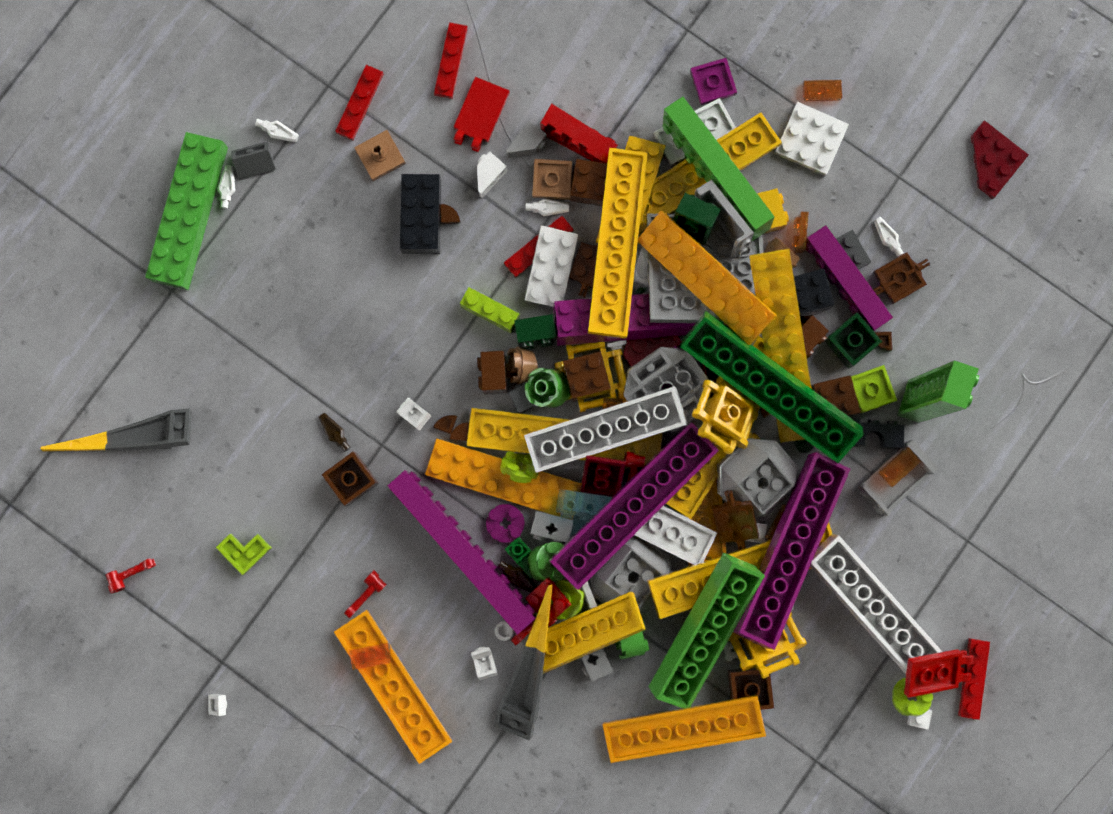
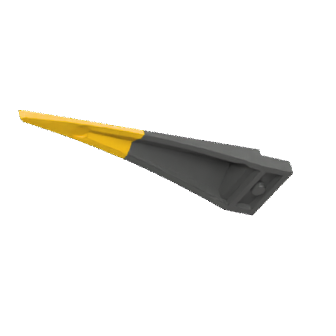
[40,408,192,451]
[494,584,553,740]

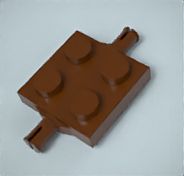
[569,242,598,298]
[873,252,930,304]
[712,490,759,550]

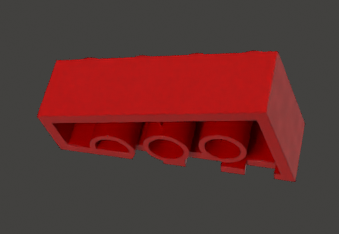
[540,103,618,164]

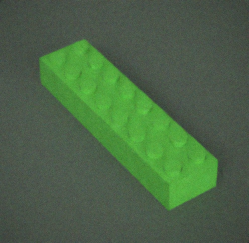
[662,96,775,242]
[145,132,228,291]
[897,360,979,423]
[648,553,765,708]

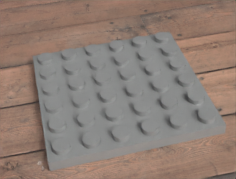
[646,213,763,323]

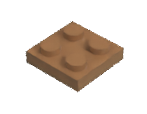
[532,159,572,200]

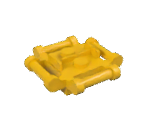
[554,342,626,413]
[692,376,758,455]
[728,613,807,679]

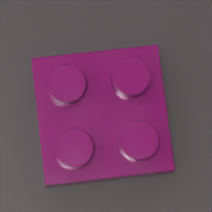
[690,58,738,105]

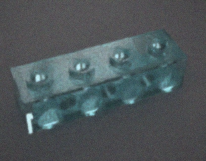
[556,489,612,521]

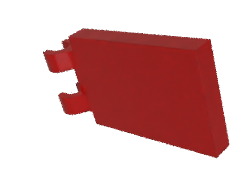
[453,77,510,152]
[904,649,974,698]

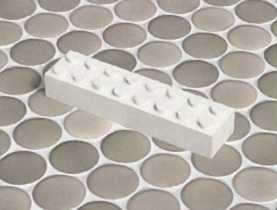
[524,387,688,473]
[810,534,942,674]

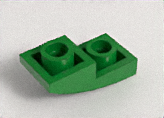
[505,537,533,579]

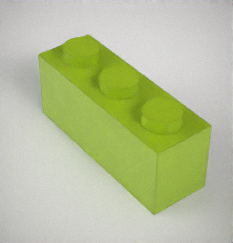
[460,287,520,333]

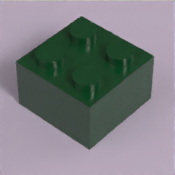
[673,193,721,245]
[824,313,883,369]
[514,314,556,350]

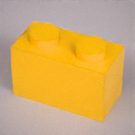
[757,188,789,234]

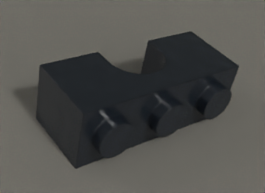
[853,419,905,449]

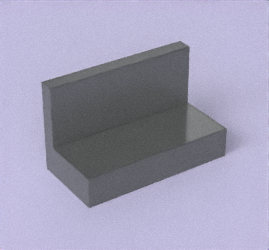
[231,141,276,179]

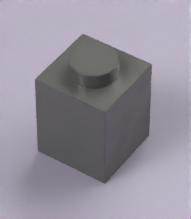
[509,384,536,414]

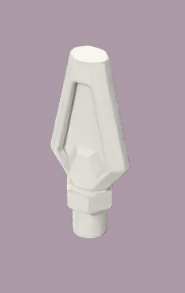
[255,119,299,142]
[217,165,236,209]
[525,198,569,217]
[874,217,904,258]

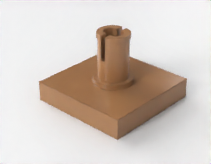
[354,130,406,181]

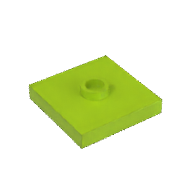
[851,365,898,414]

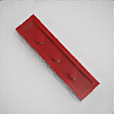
[434,22,468,99]
[335,65,384,140]
[504,216,574,278]
[958,638,990,720]

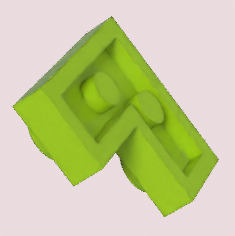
[216,534,272,575]

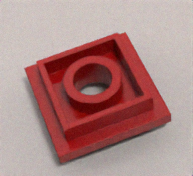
[525,577,572,625]

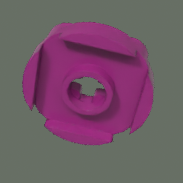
[486,504,525,543]

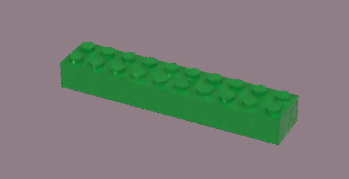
[681,311,864,463]

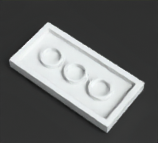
[653,98,736,166]
[524,226,578,307]
[634,506,717,565]

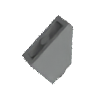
[506,121,547,158]

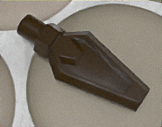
[318,413,351,452]
[498,561,538,593]

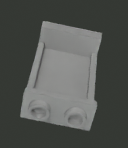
[694,180,754,259]
[858,440,939,516]

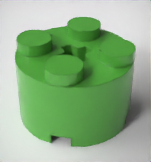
[525,368,571,408]
[528,542,565,583]
[615,621,649,660]

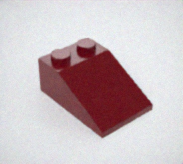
[580,455,626,497]

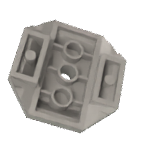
[623,347,709,432]
[717,438,800,521]
[590,535,672,616]

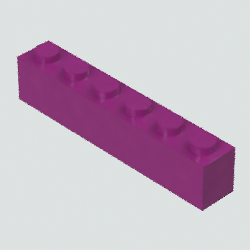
[804,225,893,331]

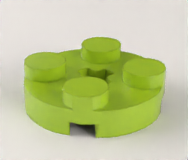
[500,451,539,483]
[551,579,584,620]
[892,677,933,717]

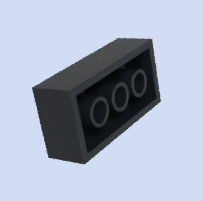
[400,174,442,254]
[794,269,835,316]

